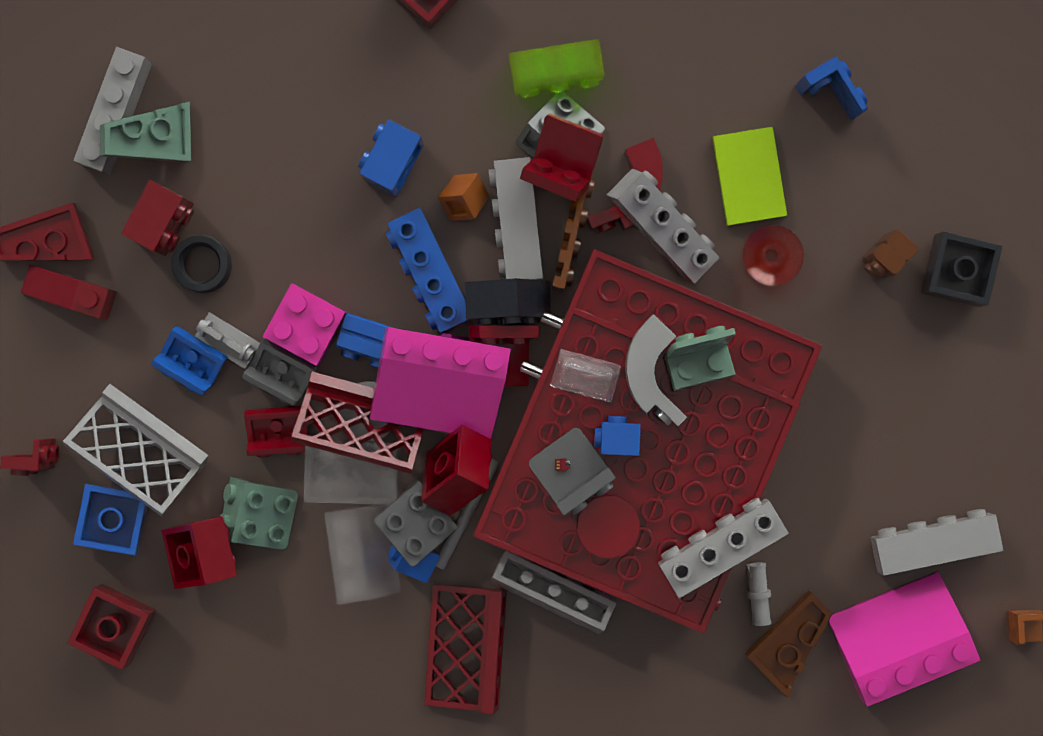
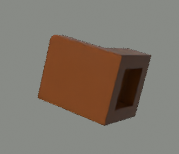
[438,173,489,221]
[1008,609,1043,645]

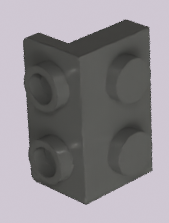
[242,338,318,406]

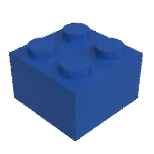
[358,119,424,198]
[73,484,147,556]

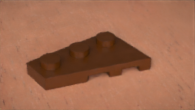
[745,591,832,698]

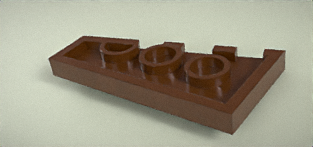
[551,180,595,292]

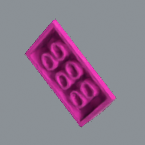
[370,327,511,439]
[828,571,981,707]

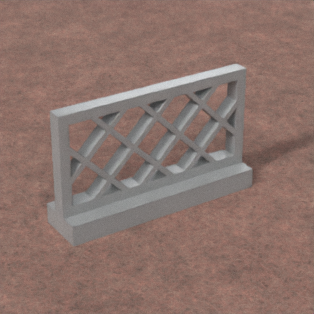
[62,384,208,517]

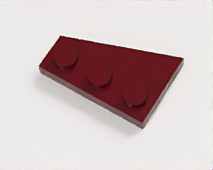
[0,202,95,261]

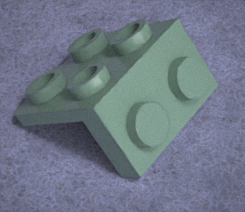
[220,477,298,549]

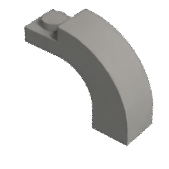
[625,314,687,426]

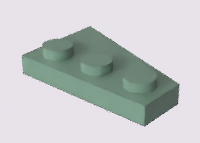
[100,101,191,163]

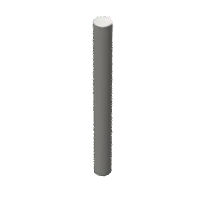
[436,459,500,570]

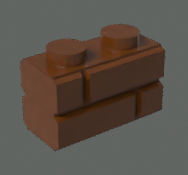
[862,230,919,279]

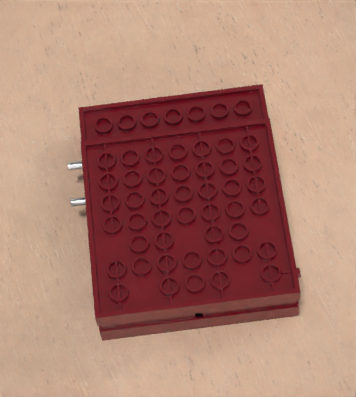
[473,249,823,634]

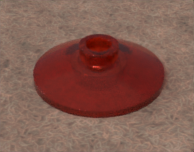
[743,225,804,286]

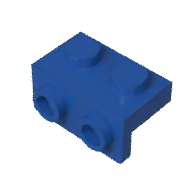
[151,326,228,395]

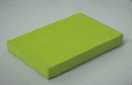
[712,127,787,226]

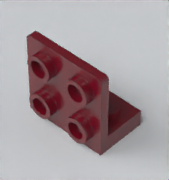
[520,113,604,202]
[469,325,539,386]

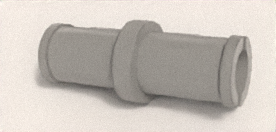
[746,562,772,626]

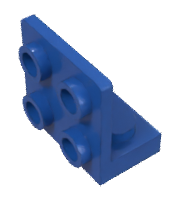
[795,56,868,120]

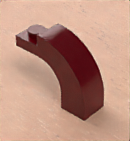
[587,138,663,233]

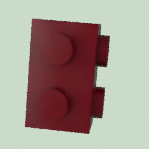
[244,406,310,458]
[0,438,59,476]

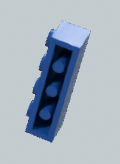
[386,208,472,334]

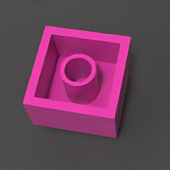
[262,283,347,366]

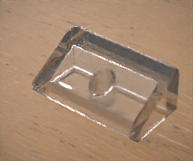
[551,349,620,402]

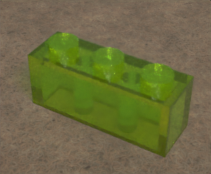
[509,39,605,97]

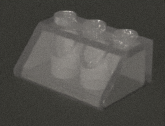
[324,502,401,604]

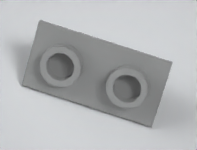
[195,312,260,369]

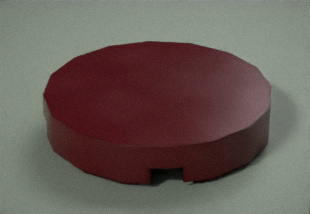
[577,495,640,559]

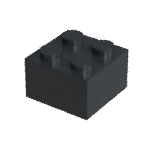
[921,231,1003,307]
[465,278,551,325]

